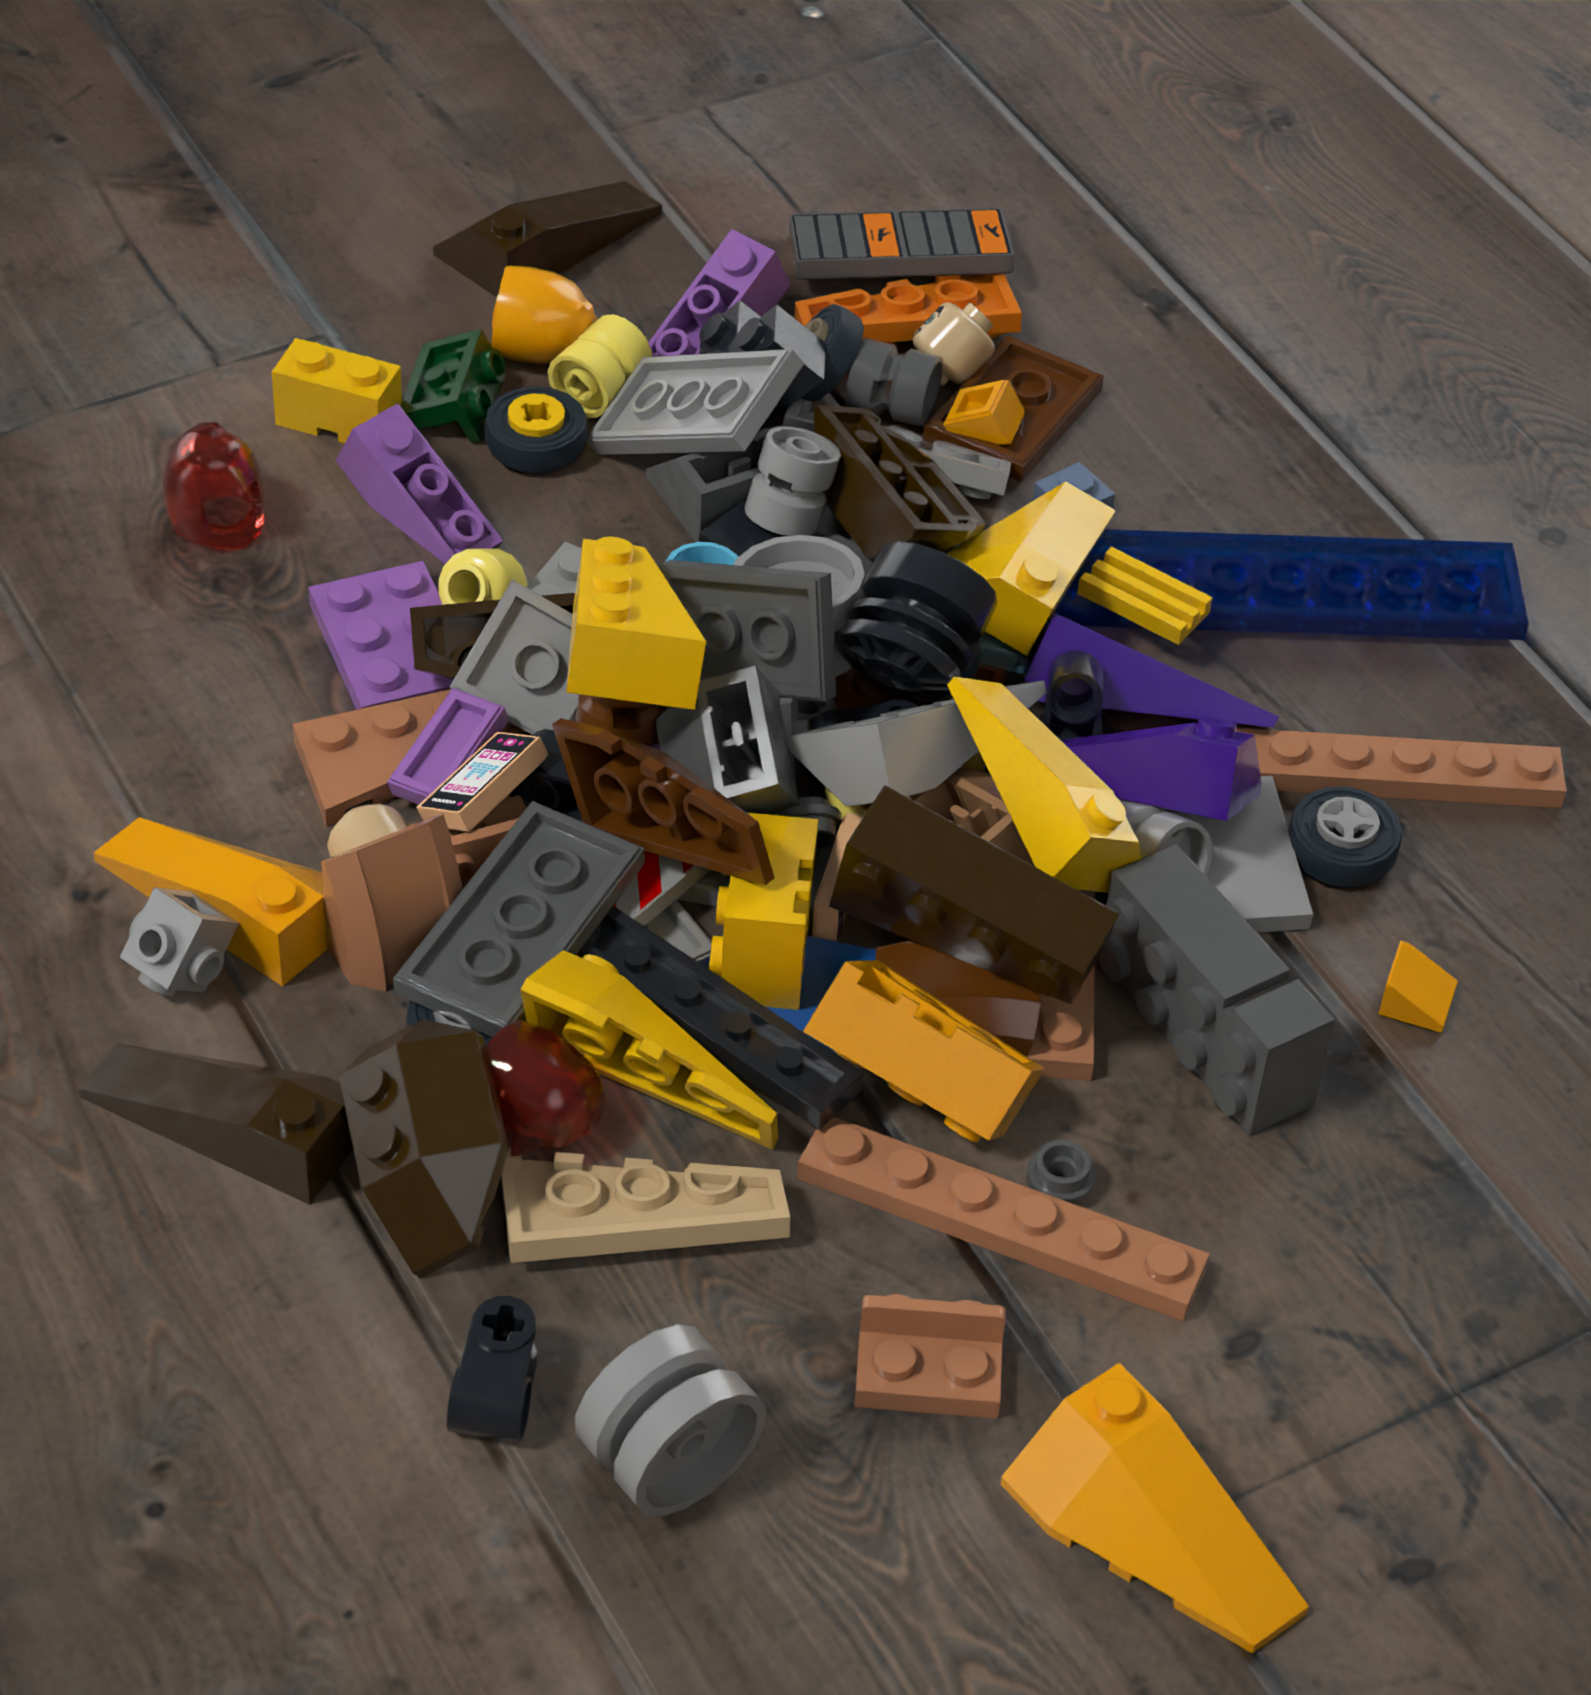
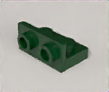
[400,329,506,443]

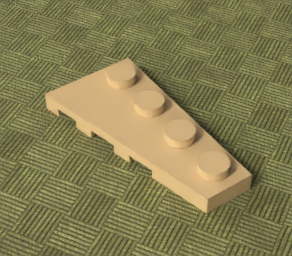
[500,1148,790,1263]

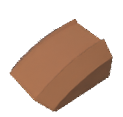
[321,814,462,992]

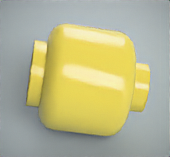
[438,548,527,605]

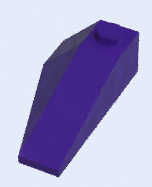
[1023,613,1279,728]
[985,717,1262,821]

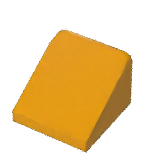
[943,380,1024,445]
[1379,940,1458,1033]

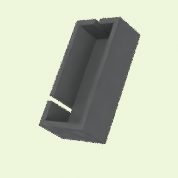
[1098,844,1335,1136]

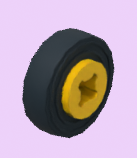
[485,386,588,473]

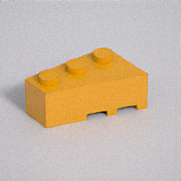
[803,960,1045,1143]

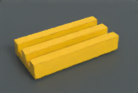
[1077,547,1213,645]

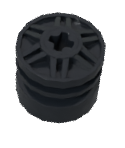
[835,541,998,702]

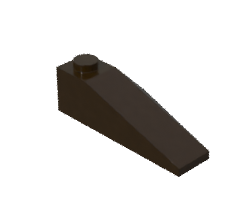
[433,181,663,297]

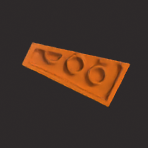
[795,274,1022,344]

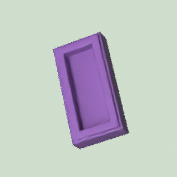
[387,688,509,805]

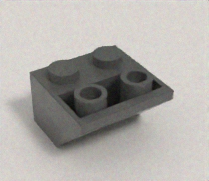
[646,426,778,542]
[655,665,800,815]

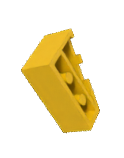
[566,537,706,710]
[709,812,819,1010]

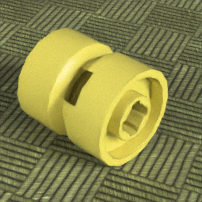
[548,315,652,418]

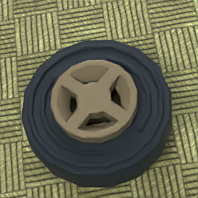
[801,304,864,402]

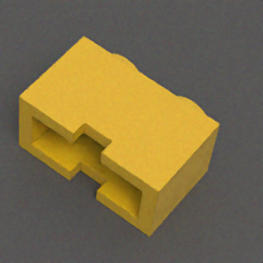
[271,338,402,443]

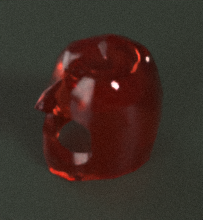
[163,422,265,550]
[485,1020,605,1157]

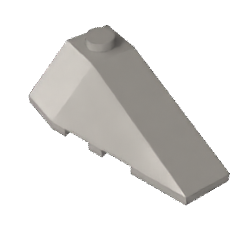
[785,681,1046,806]

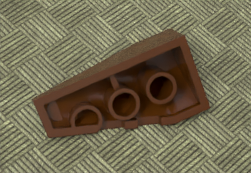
[552,718,775,885]

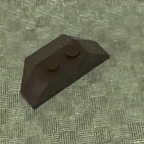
[813,405,986,561]
[339,1019,509,1279]

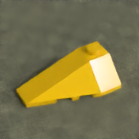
[947,481,1116,656]

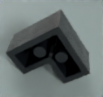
[699,300,826,430]

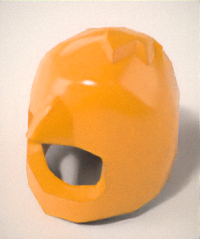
[491,266,597,364]

